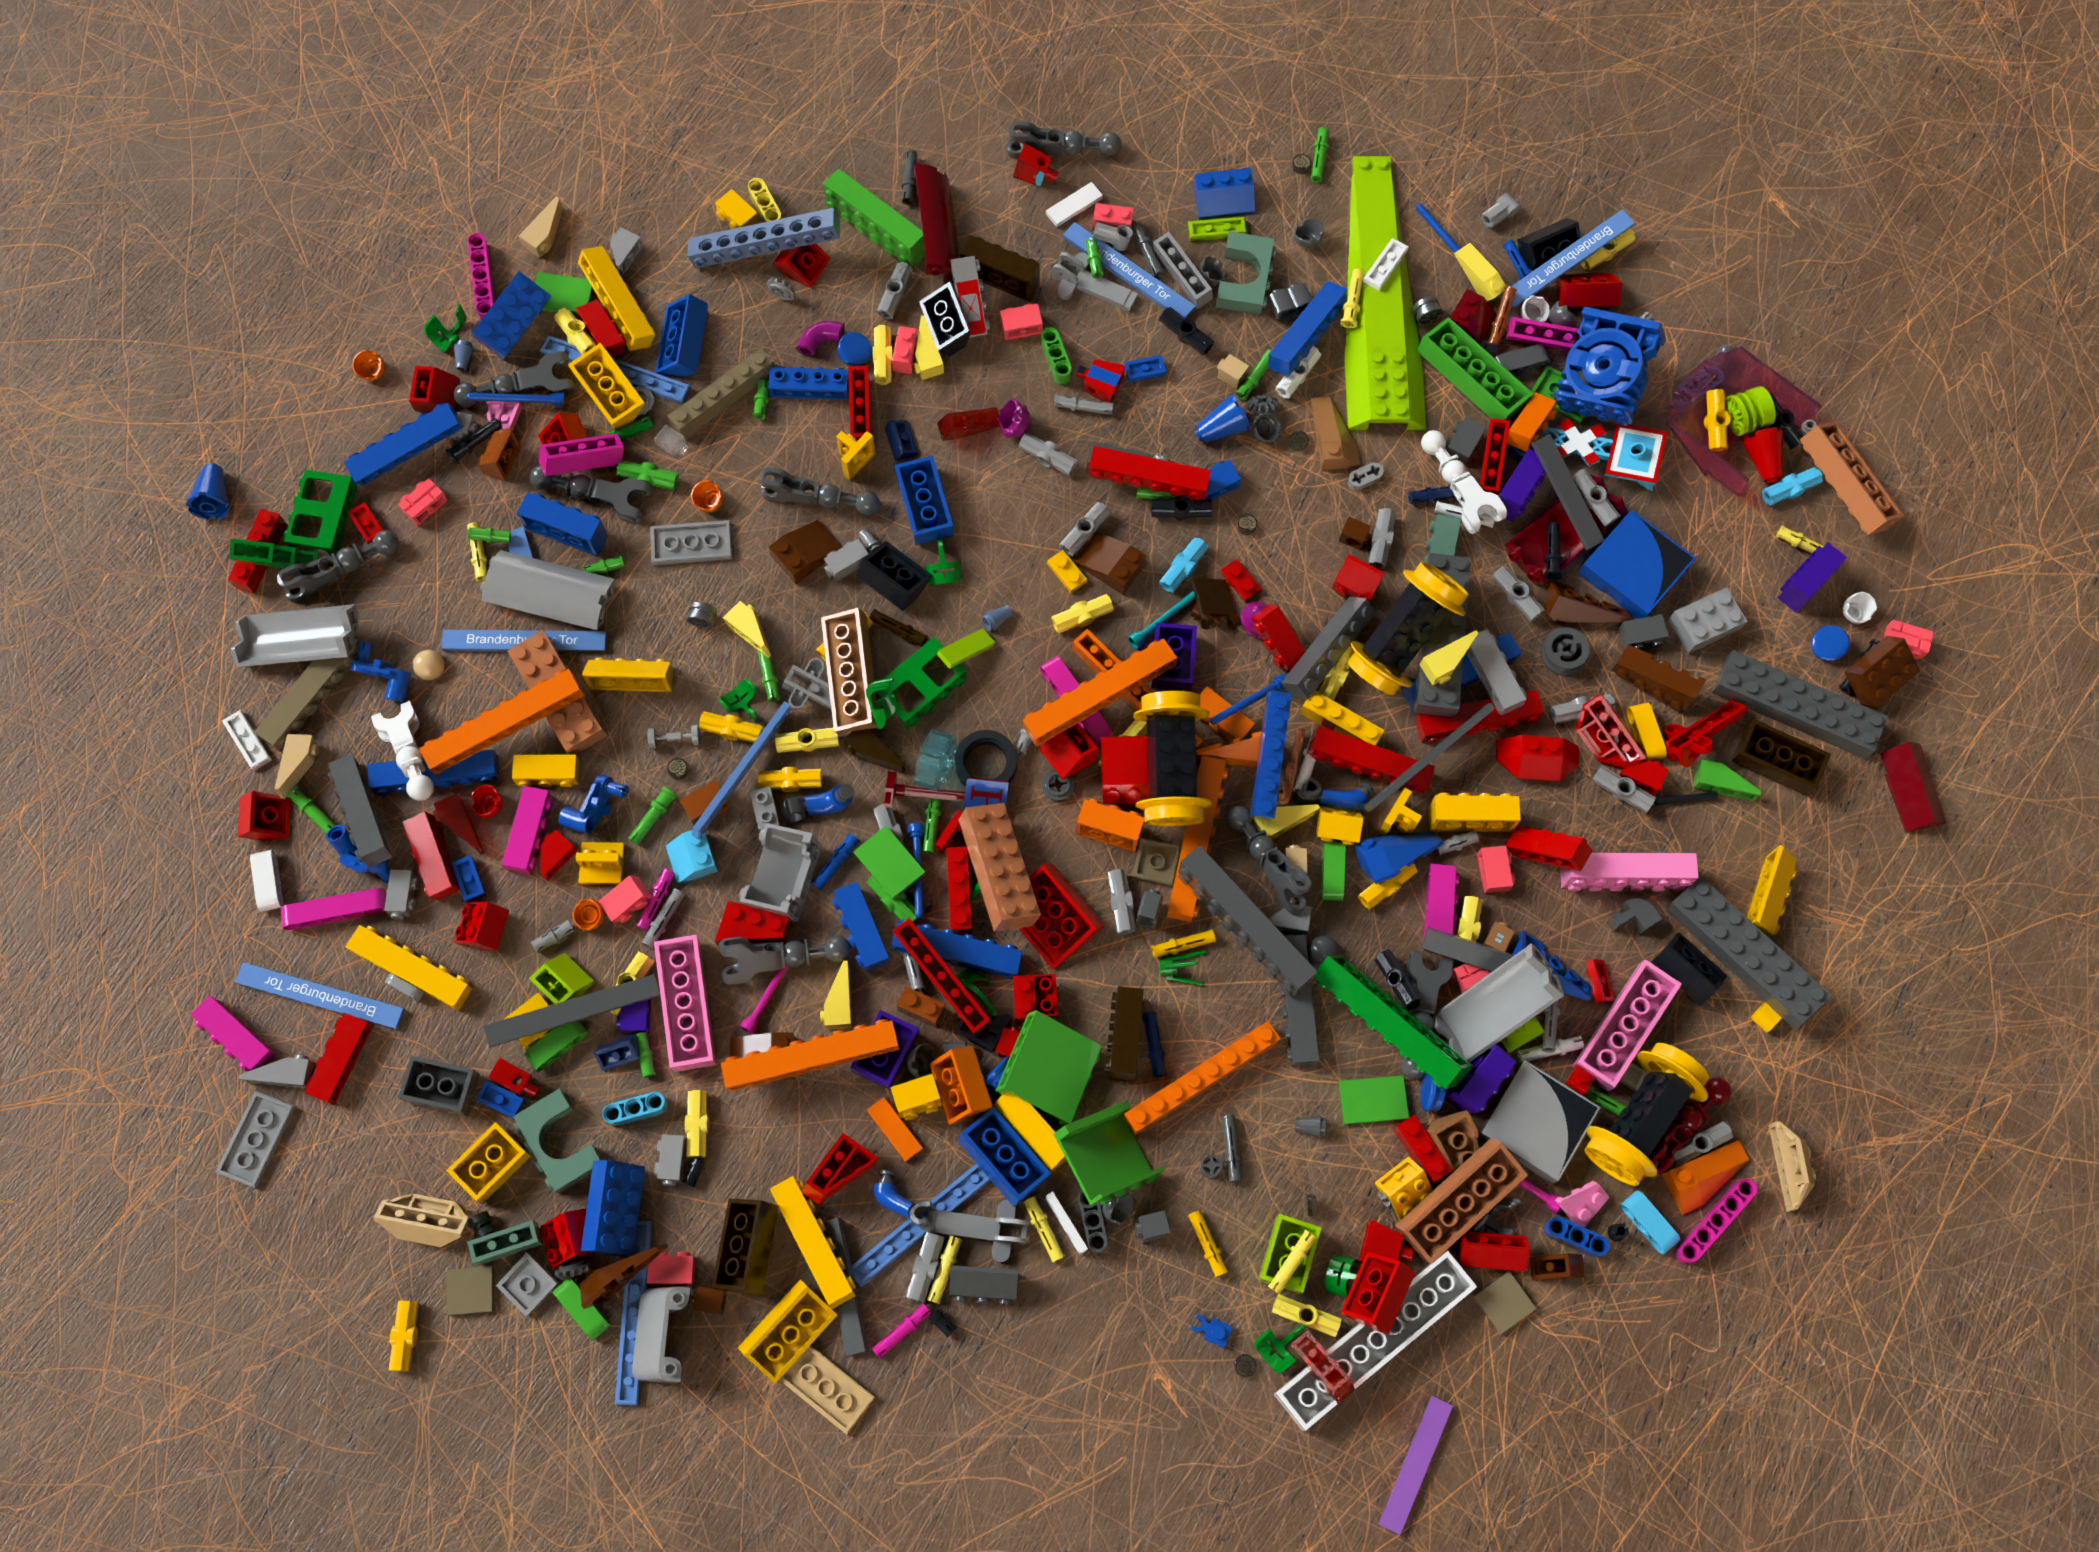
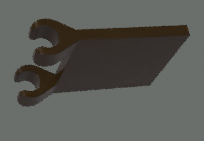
[1191,578,1241,630]

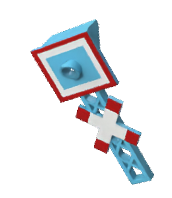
[1540,418,1668,491]

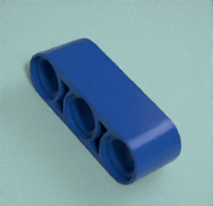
[1543,1217,1610,1258]

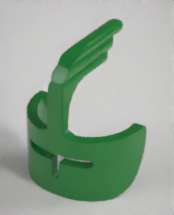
[424,303,467,352]
[925,539,963,585]
[866,677,898,729]
[718,678,759,721]
[957,969,997,1016]
[1325,1255,1358,1298]
[1254,1324,1306,1373]

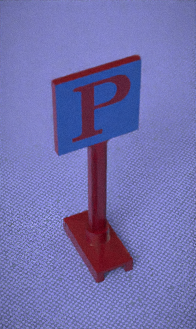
[884,771,1009,810]

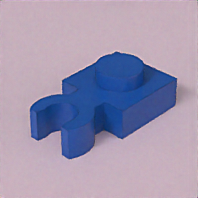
[1190,1314,1233,1349]

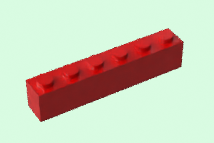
[1088,446,1211,500]
[1415,690,1544,744]
[1307,726,1435,794]
[892,917,990,1034]

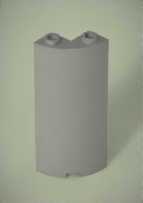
[480,550,615,630]
[231,604,359,667]
[1434,943,1564,1063]

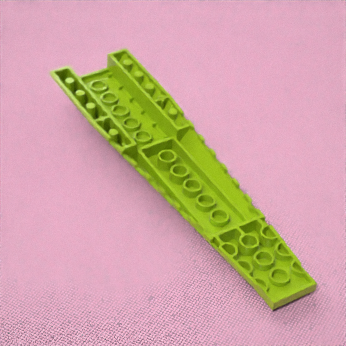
[1344,156,1426,430]

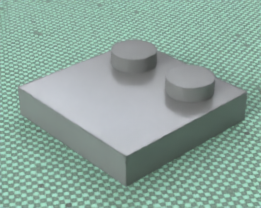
[496,1252,560,1317]

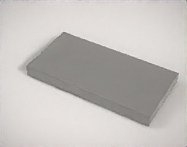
[650,520,733,565]
[215,1091,296,1189]

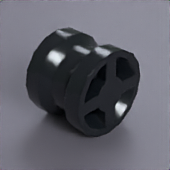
[1481,339,1498,357]

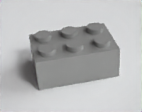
[1668,587,1748,654]

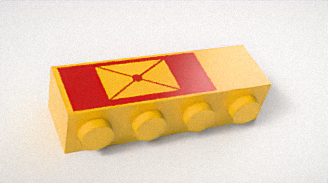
[1300,690,1385,746]

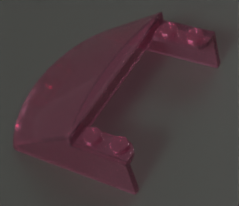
[1667,347,1821,497]

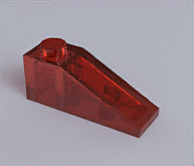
[937,407,1001,441]
[433,793,484,855]
[1290,1330,1355,1404]

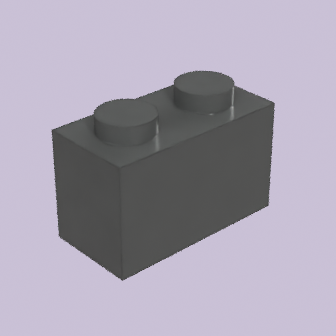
[1445,416,1486,466]
[1618,614,1669,650]
[1134,1210,1170,1243]

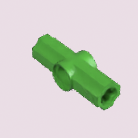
[616,460,679,491]
[866,876,920,925]

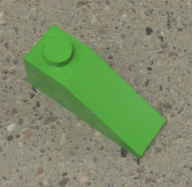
[1693,758,1761,801]

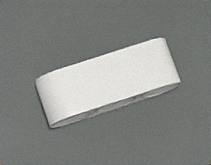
[250,849,283,912]

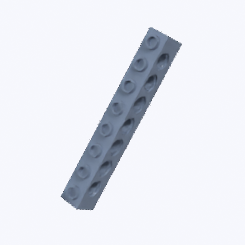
[688,208,840,268]

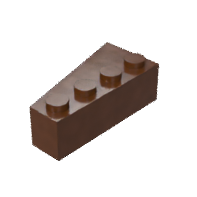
[1612,644,1706,713]

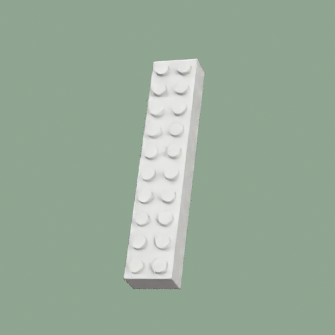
[1274,1251,1477,1431]

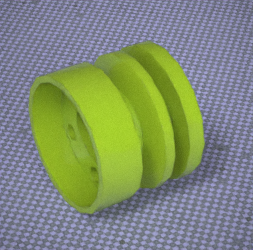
[1725,386,1776,436]

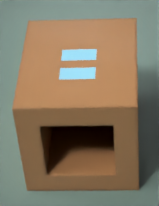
[1483,921,1515,952]

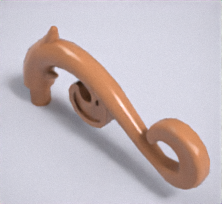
[1277,727,1305,805]

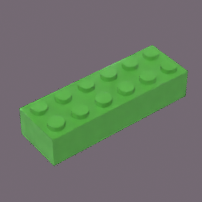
[823,168,925,268]
[1416,317,1533,420]

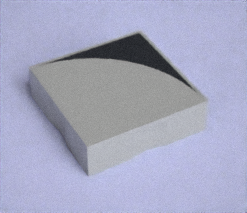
[1478,1060,1601,1184]

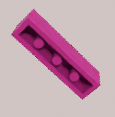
[1505,317,1580,351]
[539,433,624,476]
[502,786,554,875]
[1423,864,1459,951]
[190,995,276,1072]

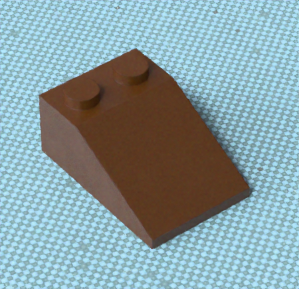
[769,520,842,584]
[1074,532,1147,595]
[730,1032,796,1080]

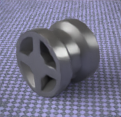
[1200,1154,1223,1178]

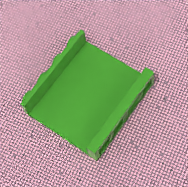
[996,1010,1102,1126]
[1054,1100,1164,1206]

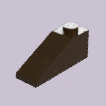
[844,729,905,773]

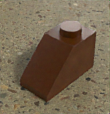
[1530,1253,1585,1280]

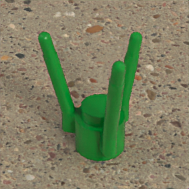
[1160,950,1207,986]

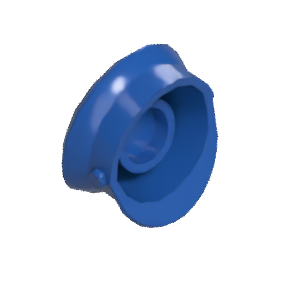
[838,332,873,366]
[1811,625,1850,661]
[984,1057,1010,1096]
[1420,1073,1446,1112]

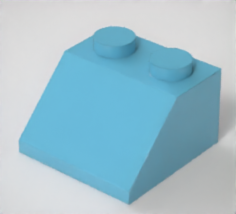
[666,830,718,885]

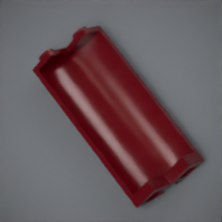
[913,164,959,285]
[1505,474,1628,586]

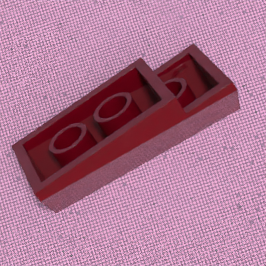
[1881,742,1946,833]

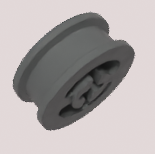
[1541,627,1590,675]

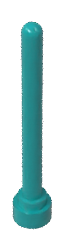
[1127,591,1196,650]

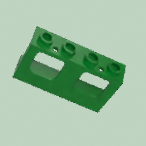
[283,469,357,556]
[876,637,967,729]

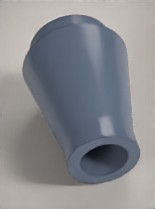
[454,340,474,371]
[981,605,1013,631]

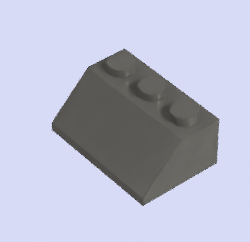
[949,1265,1019,1305]

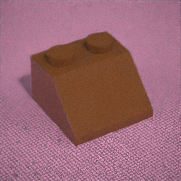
[478,428,521,481]

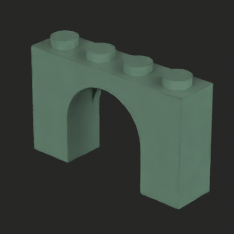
[1216,231,1277,315]
[513,1088,602,1194]

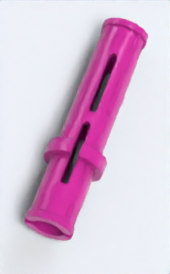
[635,868,675,931]
[872,1303,932,1359]

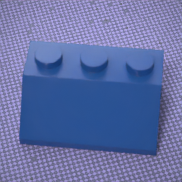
[1193,168,1255,219]

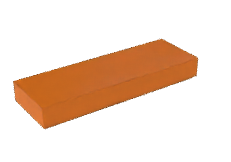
[866,1097,923,1162]

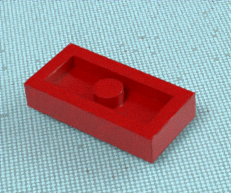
[348,502,383,544]
[1220,559,1261,602]
[935,810,962,854]
[1586,959,1614,1003]

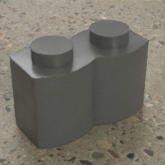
[1268,283,1312,321]
[1136,889,1164,929]

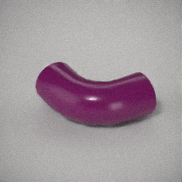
[796,321,845,357]

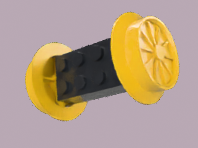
[1348,561,1469,695]
[1133,691,1212,826]
[1584,1043,1709,1186]

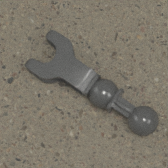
[1006,122,1122,158]
[454,351,576,407]
[529,465,652,523]
[760,468,880,516]
[277,530,399,603]
[1226,806,1311,914]
[719,936,851,984]
[1401,949,1453,1079]

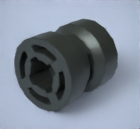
[468,1211,497,1239]

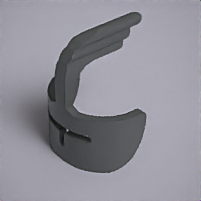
[1473,1197,1521,1235]

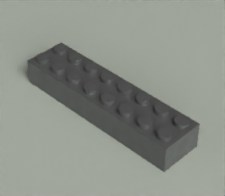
[1414,553,1471,718]
[1712,650,1888,759]
[1178,845,1317,998]
[1667,876,1832,1031]

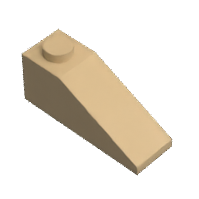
[519,196,563,258]
[274,734,319,799]

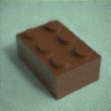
[1845,636,1920,707]

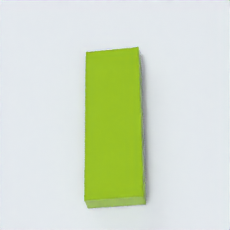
[1188,217,1247,242]
[937,628,995,669]

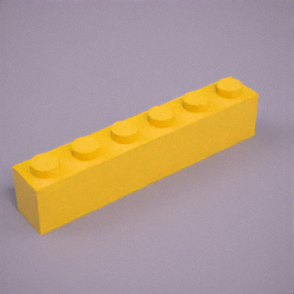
[578,246,655,351]
[345,925,472,1011]
[770,1176,856,1309]

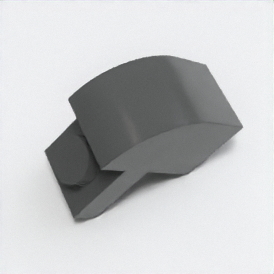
[1608,898,1663,934]

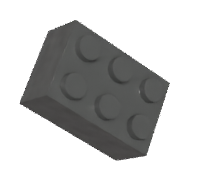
[398,1055,480,1116]

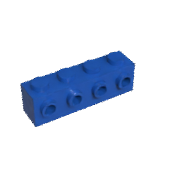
[768,366,849,400]
[832,882,890,972]

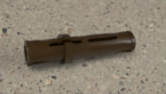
[870,609,928,647]

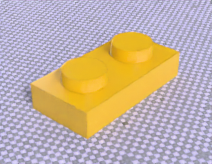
[1047,550,1087,593]

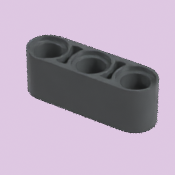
[1494,344,1551,376]
[1078,1190,1107,1254]

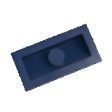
[885,420,918,461]
[593,1034,640,1071]

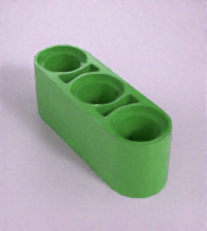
[1041,327,1072,385]
[1321,841,1346,901]
[524,1021,588,1072]
[552,1277,611,1341]

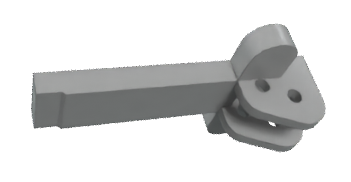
[1052,252,1138,312]
[782,658,832,710]
[925,1200,1028,1263]

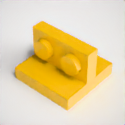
[836,431,876,481]
[1378,788,1422,836]
[576,842,625,885]

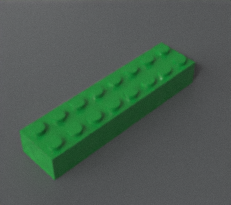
[1315,955,1473,1089]

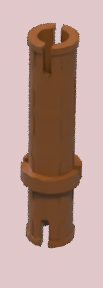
[1488,286,1517,347]

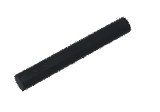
[1654,792,1718,805]

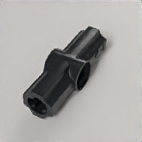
[1159,307,1214,355]
[1769,392,1803,449]
[1151,496,1212,521]
[1374,949,1423,1011]

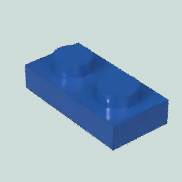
[1124,355,1166,383]
[451,855,486,903]
[475,1081,526,1120]

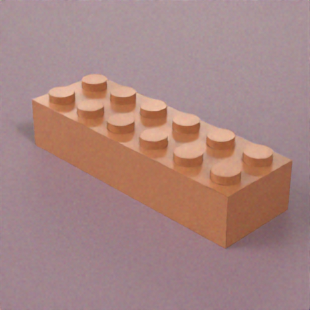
[1800,422,1905,535]
[507,630,608,755]
[959,803,1041,932]
[1395,1138,1528,1264]

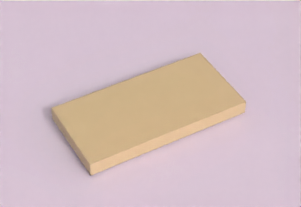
[779,1345,876,1435]

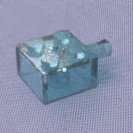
[913,729,957,792]

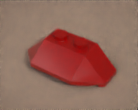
[1575,693,1646,768]
[1496,735,1579,782]

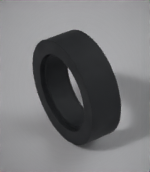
[955,730,1017,787]

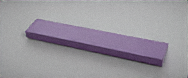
[1378,1396,1453,1535]

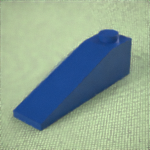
[1354,831,1443,884]
[1509,930,1592,1001]

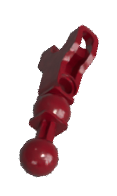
[1648,1077,1732,1174]

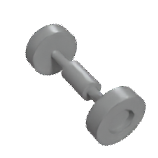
[648,725,700,749]

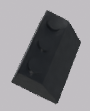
[1517,218,1581,271]
[919,282,971,357]
[857,541,932,611]
[1652,932,1727,1006]

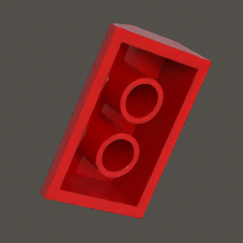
[1556,273,1622,309]
[1340,1251,1416,1335]

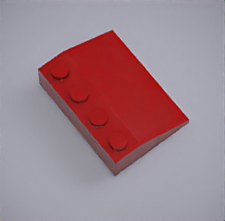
[1101,736,1149,804]
[1018,863,1105,970]

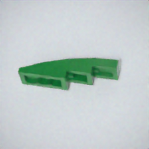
[229,538,318,569]

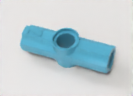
[1762,467,1823,506]
[1159,537,1209,593]

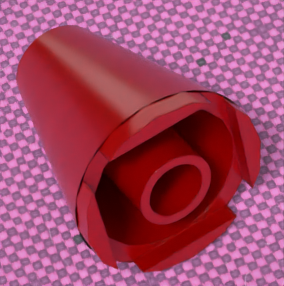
[1742,427,1783,484]

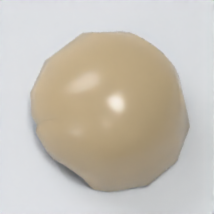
[413,650,445,680]

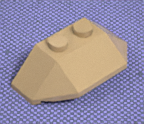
[1768,1121,1816,1212]
[374,1194,469,1247]

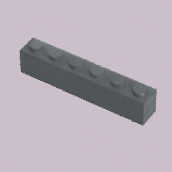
[1281,597,1376,699]
[328,753,392,868]
[1279,934,1319,1066]

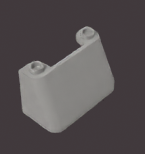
[739,823,821,922]
[632,1287,690,1383]

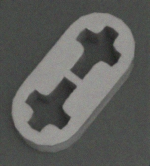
[1347,462,1384,491]
[384,973,424,1002]

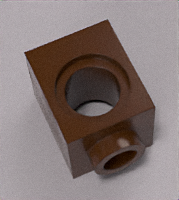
[1339,517,1372,550]
[691,1286,727,1315]

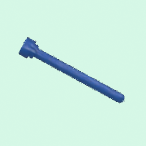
[1416,203,1461,253]
[467,392,564,408]
[1210,673,1286,725]
[908,823,925,919]

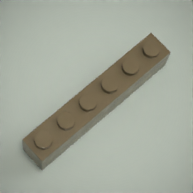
[668,348,774,440]
[254,650,357,752]

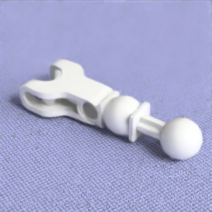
[1421,430,1507,534]
[371,701,434,801]

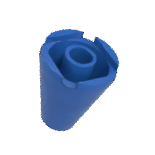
[1194,394,1251,443]
[186,463,229,520]

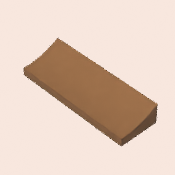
[821,608,878,734]

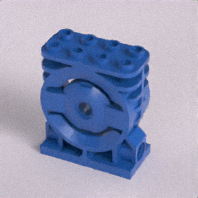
[1553,307,1666,426]

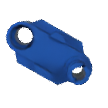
[349,641,412,703]
[558,774,629,834]
[326,825,390,883]

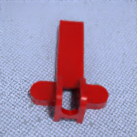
[1664,700,1748,768]

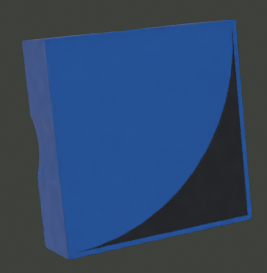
[1578,509,1696,619]

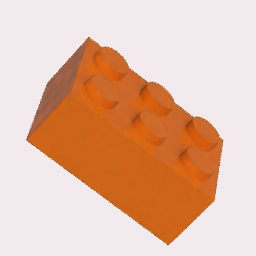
[1076,799,1145,852]
[929,1045,992,1125]

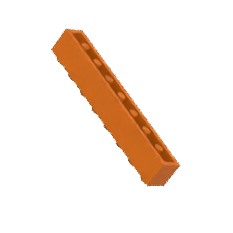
[1072,629,1202,750]
[1023,638,1177,747]
[419,669,585,775]
[1167,755,1229,922]
[720,1019,899,1092]
[1123,1021,1281,1136]

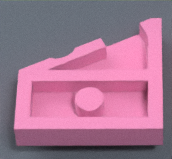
[485,401,523,437]
[1555,1181,1610,1228]

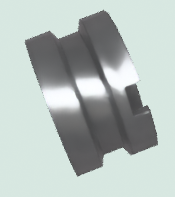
[1412,296,1443,324]
[686,602,717,628]

